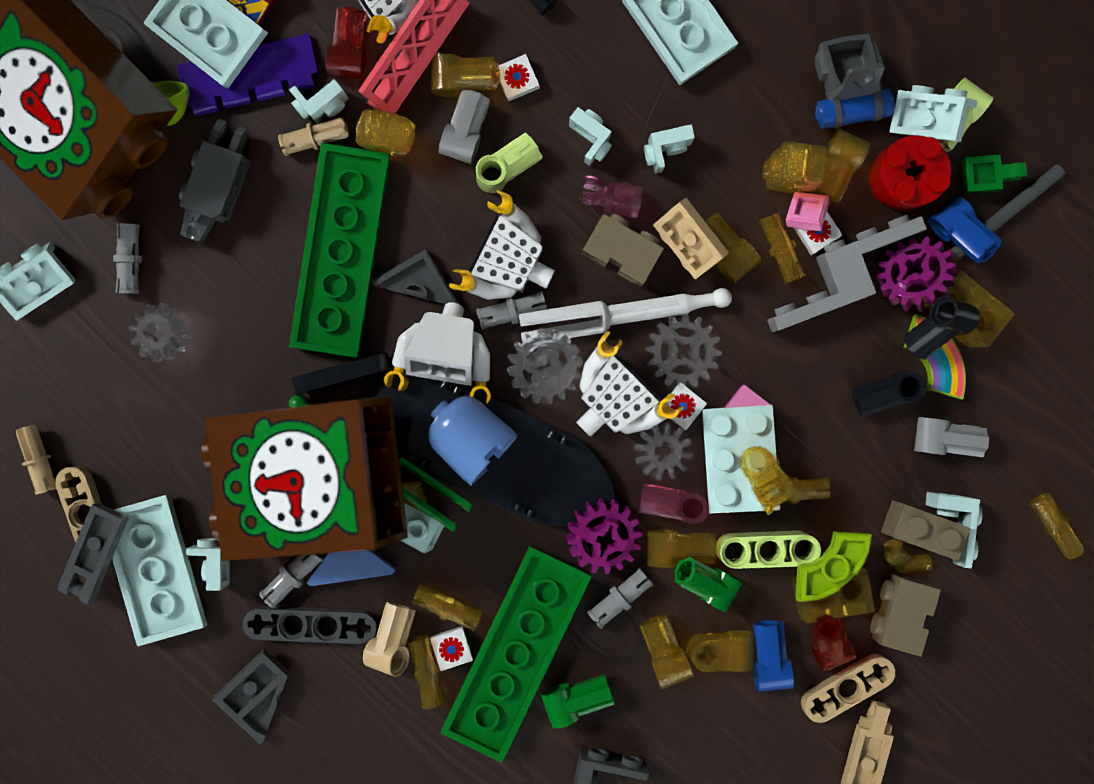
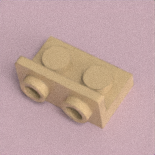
[653,198,729,279]

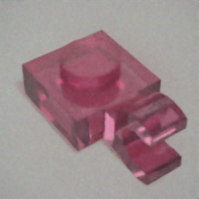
[581,176,642,219]

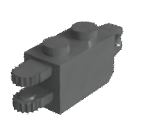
[179,119,251,243]

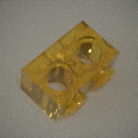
[762,142,827,193]
[924,270,1015,348]
[791,568,875,624]

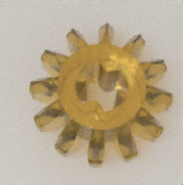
[355,109,416,156]

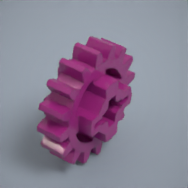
[877,237,957,312]
[566,498,642,574]

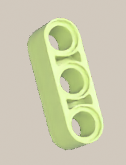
[715,531,821,569]

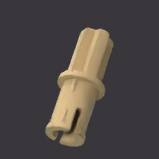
[278,118,349,156]
[16,425,56,495]

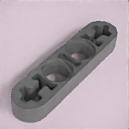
[242,606,379,644]

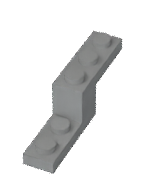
[767,215,926,332]

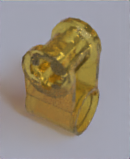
[738,446,799,516]
[686,630,754,672]

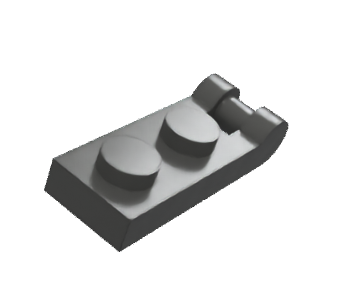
[58,503,129,606]

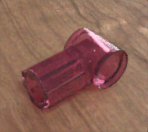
[639,482,709,524]

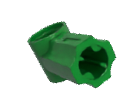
[674,556,743,613]
[541,674,614,729]

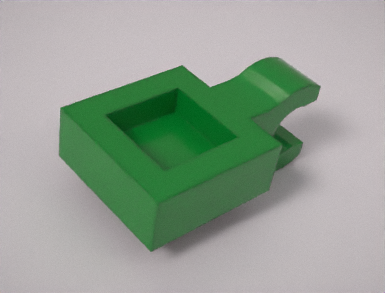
[961,154,1027,194]

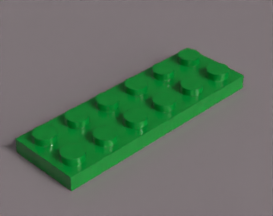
[289,143,391,358]
[440,545,592,763]

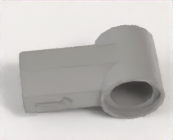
[438,89,490,164]
[914,417,989,457]

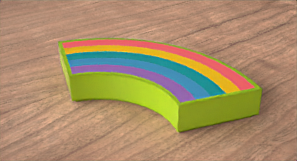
[904,314,966,400]

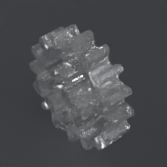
[645,314,722,389]
[507,328,583,404]

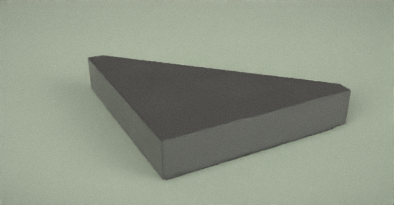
[371,249,458,304]

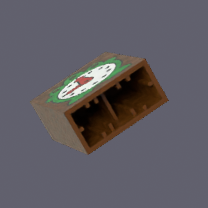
[0,0,178,220]
[201,397,408,561]

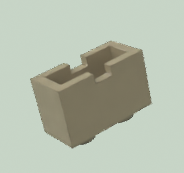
[582,214,664,288]
[881,500,971,561]
[870,573,941,657]

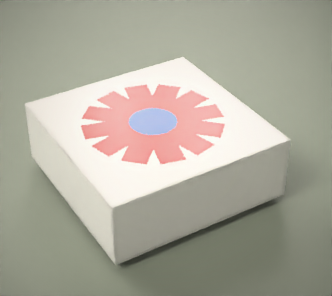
[494,54,539,102]
[794,212,842,255]
[668,382,707,430]
[430,626,474,671]

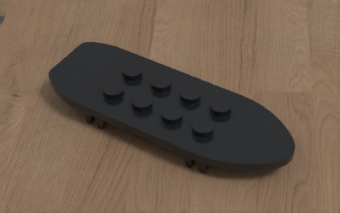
[376,368,615,526]

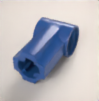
[928,196,1002,264]
[753,620,794,692]

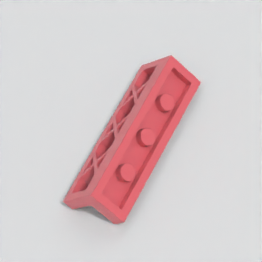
[358,0,469,117]

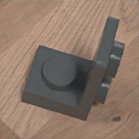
[573,747,649,784]

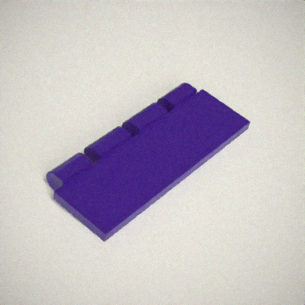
[177,33,319,117]

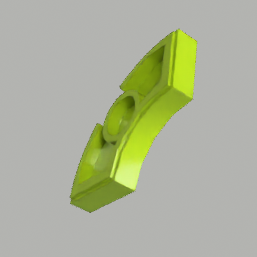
[796,531,872,602]

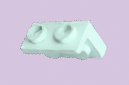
[890,85,977,142]
[0,242,76,321]

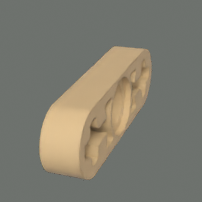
[55,466,102,542]
[801,654,895,723]

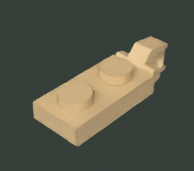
[841,700,894,784]

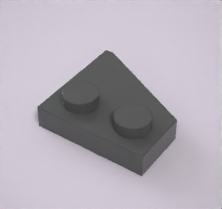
[212,648,289,744]

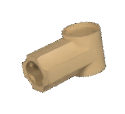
[363,602,416,677]

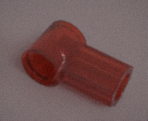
[326,6,367,80]
[810,614,856,672]

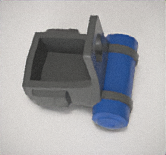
[814,34,895,130]

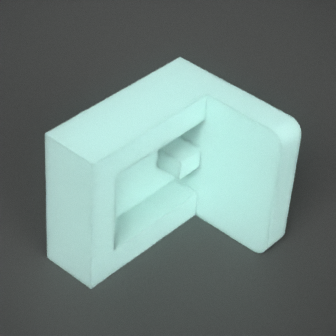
[290,79,349,124]
[569,107,612,166]

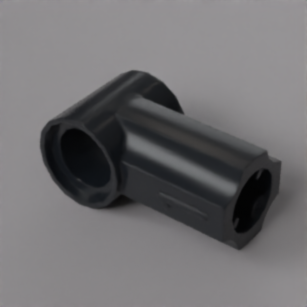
[904,296,980,360]
[851,371,927,417]

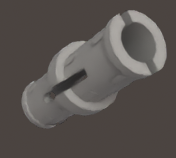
[113,223,142,294]
[476,291,547,330]
[259,554,324,608]
[587,568,654,629]

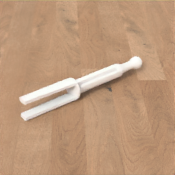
[519,288,732,345]

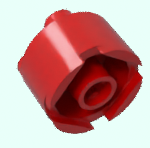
[869,135,951,212]

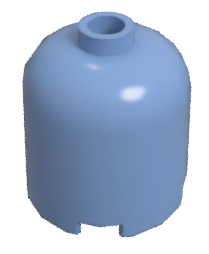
[428,396,517,486]

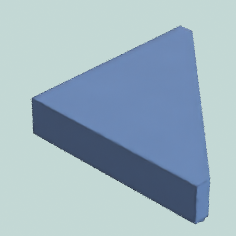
[307,550,397,586]

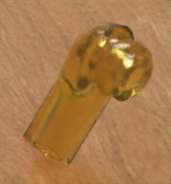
[884,539,932,573]

